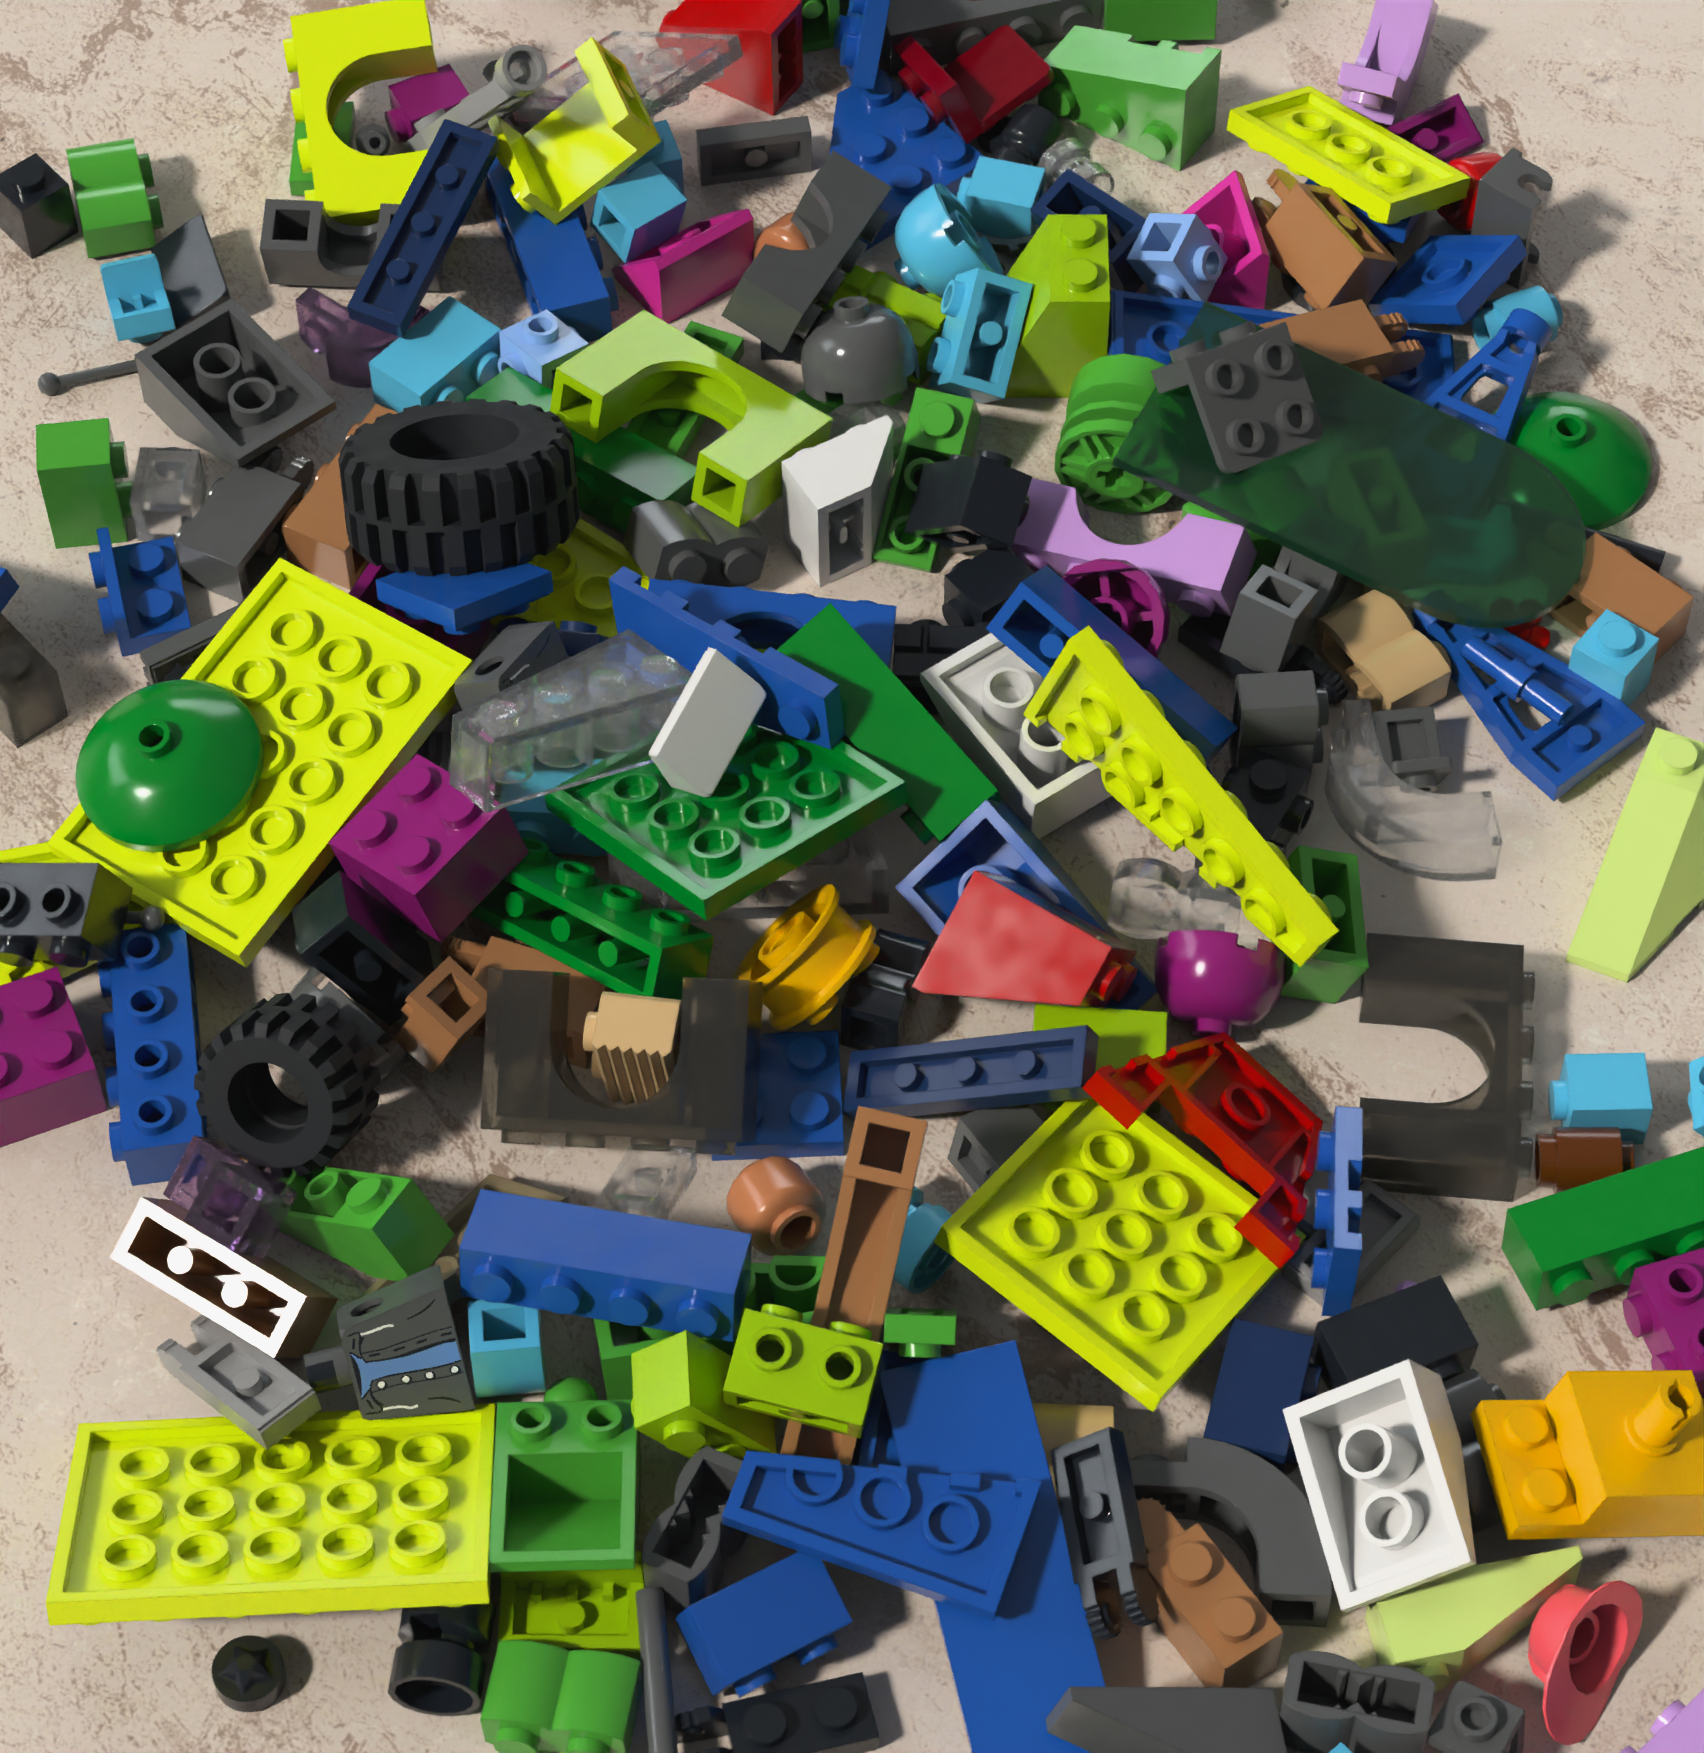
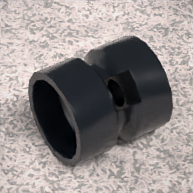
[388,1599,496,1716]

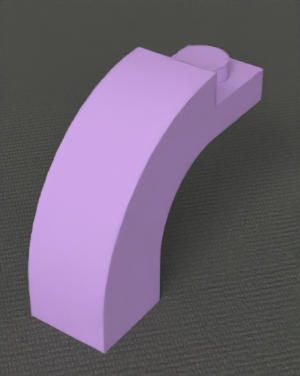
[1337,0,1439,125]

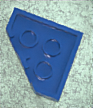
[829,68,985,252]

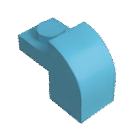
[468,1298,547,1398]

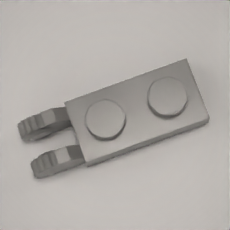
[156,1314,322,1450]

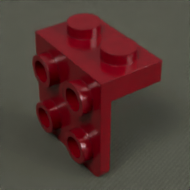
[893,25,1054,144]

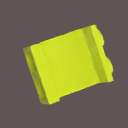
[487,37,661,225]

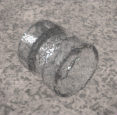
[1037,138,1114,196]

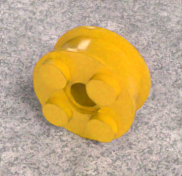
[732,884,880,1031]

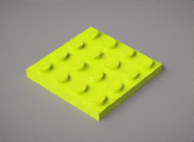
[934,1098,1306,1412]

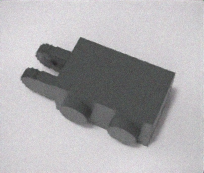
[175,446,315,603]

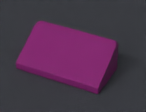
[1386,93,1484,163]

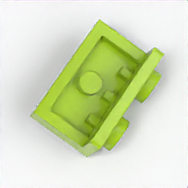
[497,1551,645,1661]

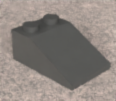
[135,298,337,468]

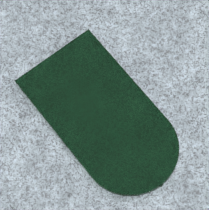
[1112,301,1586,628]

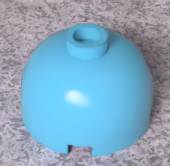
[894,183,1004,298]

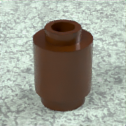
[1534,1127,1634,1194]

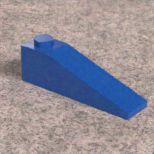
[895,799,1158,1010]

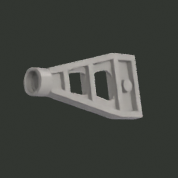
[402,45,547,153]

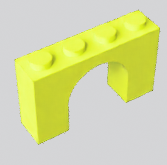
[283,0,438,226]

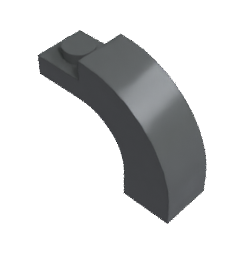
[1129,1436,1332,1627]

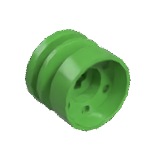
[1054,354,1194,514]

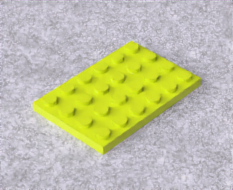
[47,557,473,968]
[46,1403,497,1626]

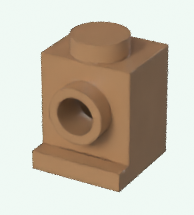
[394,956,498,1075]

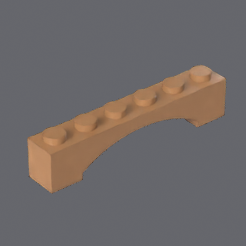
[780,1106,928,1465]

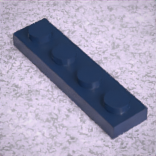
[347,119,500,338]
[843,1025,1099,1122]

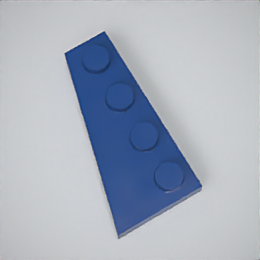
[608,566,845,750]
[722,1450,1042,1621]

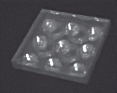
[513,31,743,123]

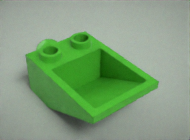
[488,1376,641,1573]

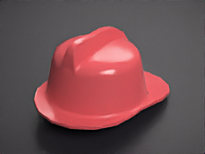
[1528,1580,1643,1746]

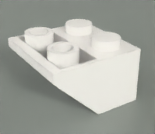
[782,415,893,588]

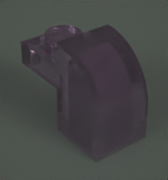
[295,286,429,388]
[163,1135,297,1258]

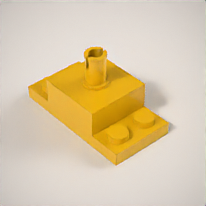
[1470,1370,1704,1540]

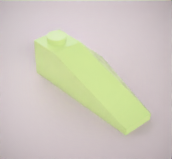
[1566,727,1704,983]

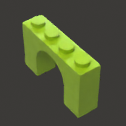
[550,310,833,528]

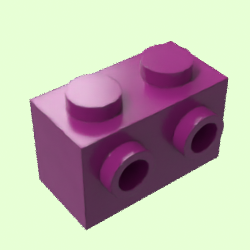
[1623,1248,1704,1398]

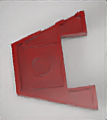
[1082,1032,1323,1269]

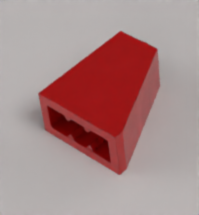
[659,0,803,116]

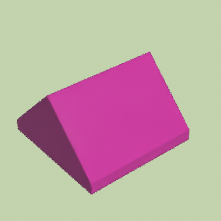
[1181,170,1270,310]
[611,209,754,324]

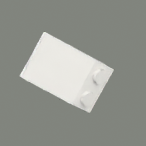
[920,633,1112,839]
[1283,1359,1476,1612]

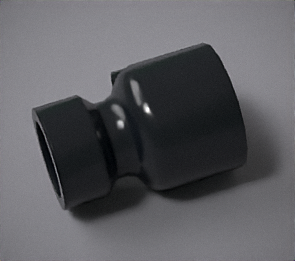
[978,104,1065,168]

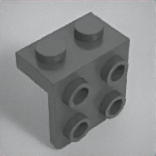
[1151,320,1323,474]

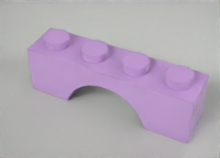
[1009,478,1257,618]

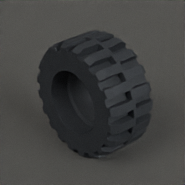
[338,399,580,576]

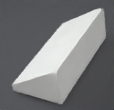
[649,647,767,797]

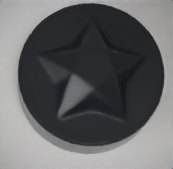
[212,1635,286,1712]

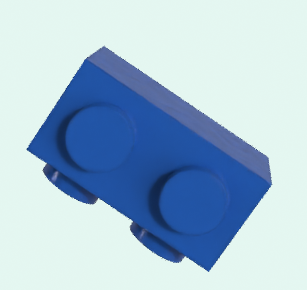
[674,1551,853,1698]

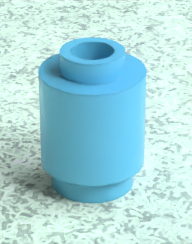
[1471,285,1563,353]

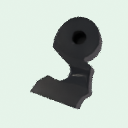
[841,928,931,1050]

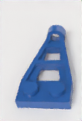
[1376,308,1552,523]
[1412,592,1646,801]

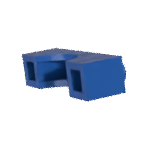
[648,578,897,669]

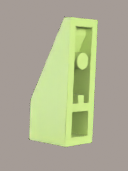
[1365,1546,1583,1693]

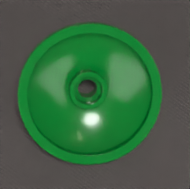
[1472,391,1652,530]
[75,679,264,852]

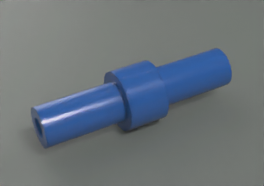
[1461,635,1574,726]

